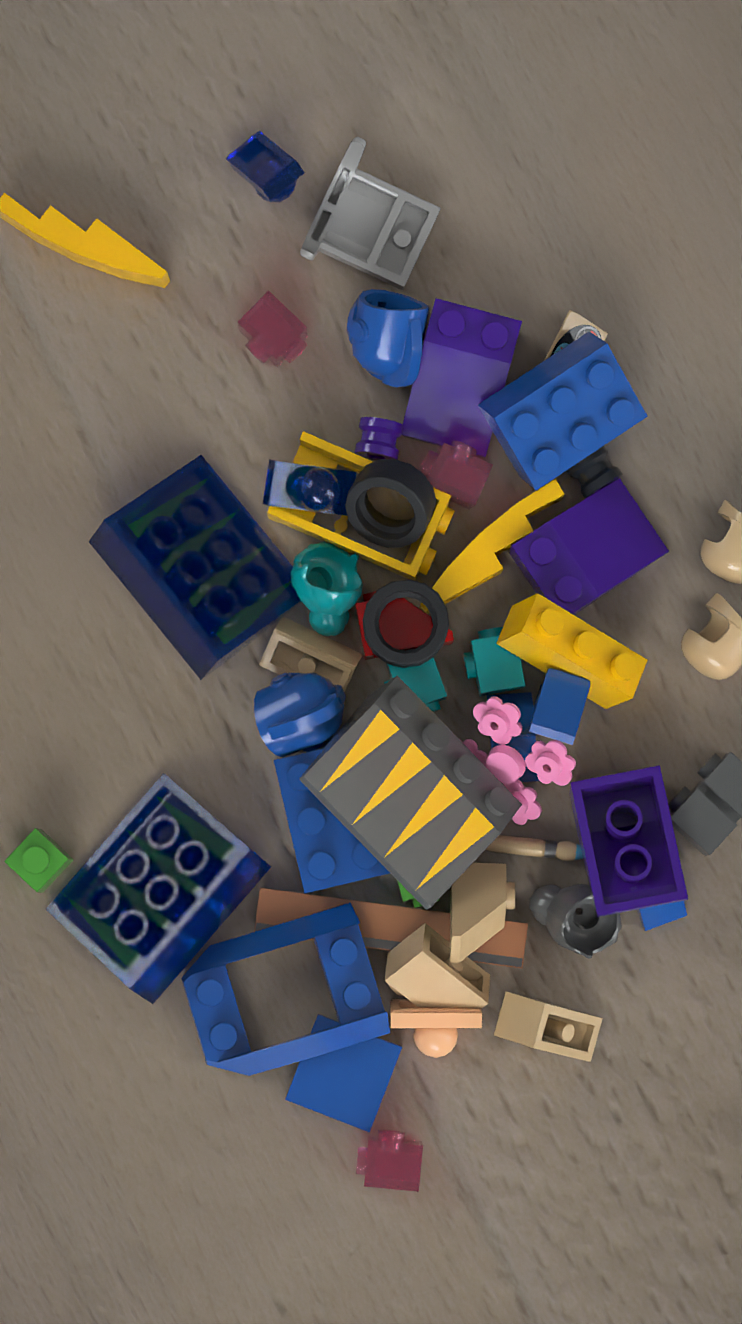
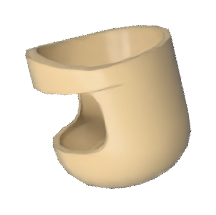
[700,500,742,584]
[681,593,742,680]

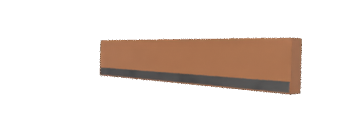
[254,888,528,969]

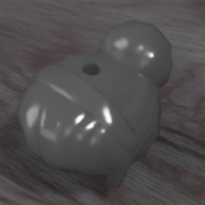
[529,884,622,959]

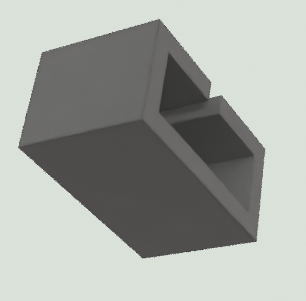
[668,752,742,856]

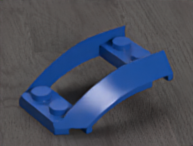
[181,902,390,1076]

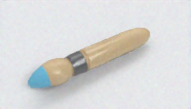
[486,835,583,861]

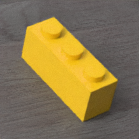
[496,593,648,709]

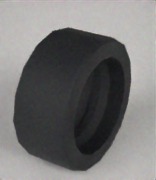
[345,459,436,548]
[363,579,449,668]

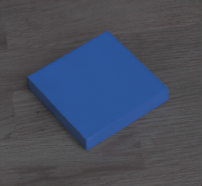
[285,1014,402,1133]

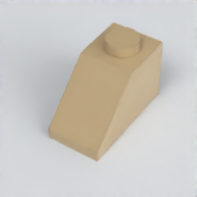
[450,863,515,963]
[385,923,490,1009]
[494,992,603,1062]

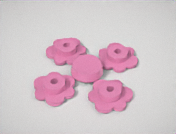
[459,696,576,825]

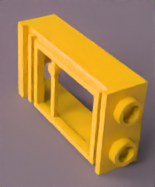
[267,431,455,581]

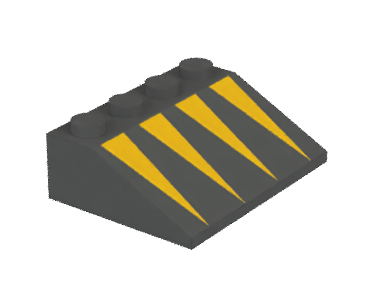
[299,675,522,910]

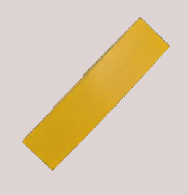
[0,192,170,288]
[419,479,564,614]

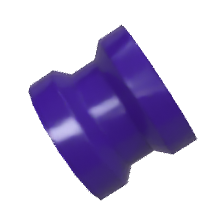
[354,417,404,460]

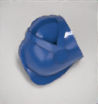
[346,289,429,388]
[254,672,346,757]

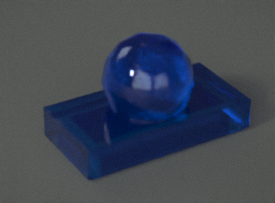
[226,131,305,203]
[262,459,357,516]

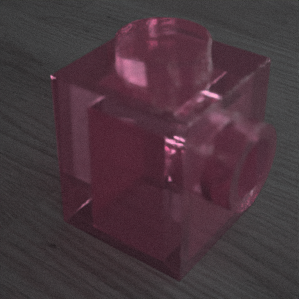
[237,290,308,367]
[420,440,493,509]
[356,1130,423,1192]

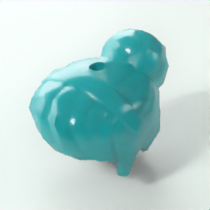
[291,541,363,636]

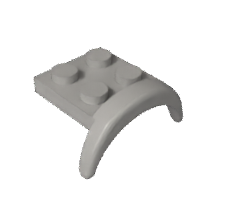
[300,137,441,290]

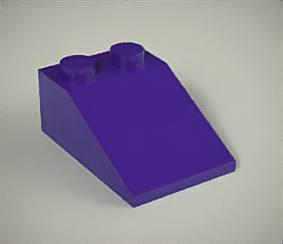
[402,298,522,458]
[509,478,669,615]
[569,765,688,917]

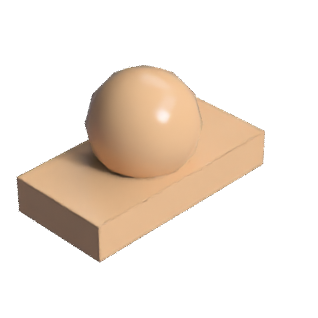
[390,999,482,1058]

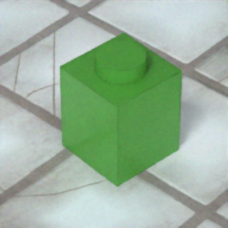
[4,828,74,893]

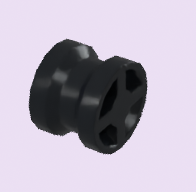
[566,446,623,499]

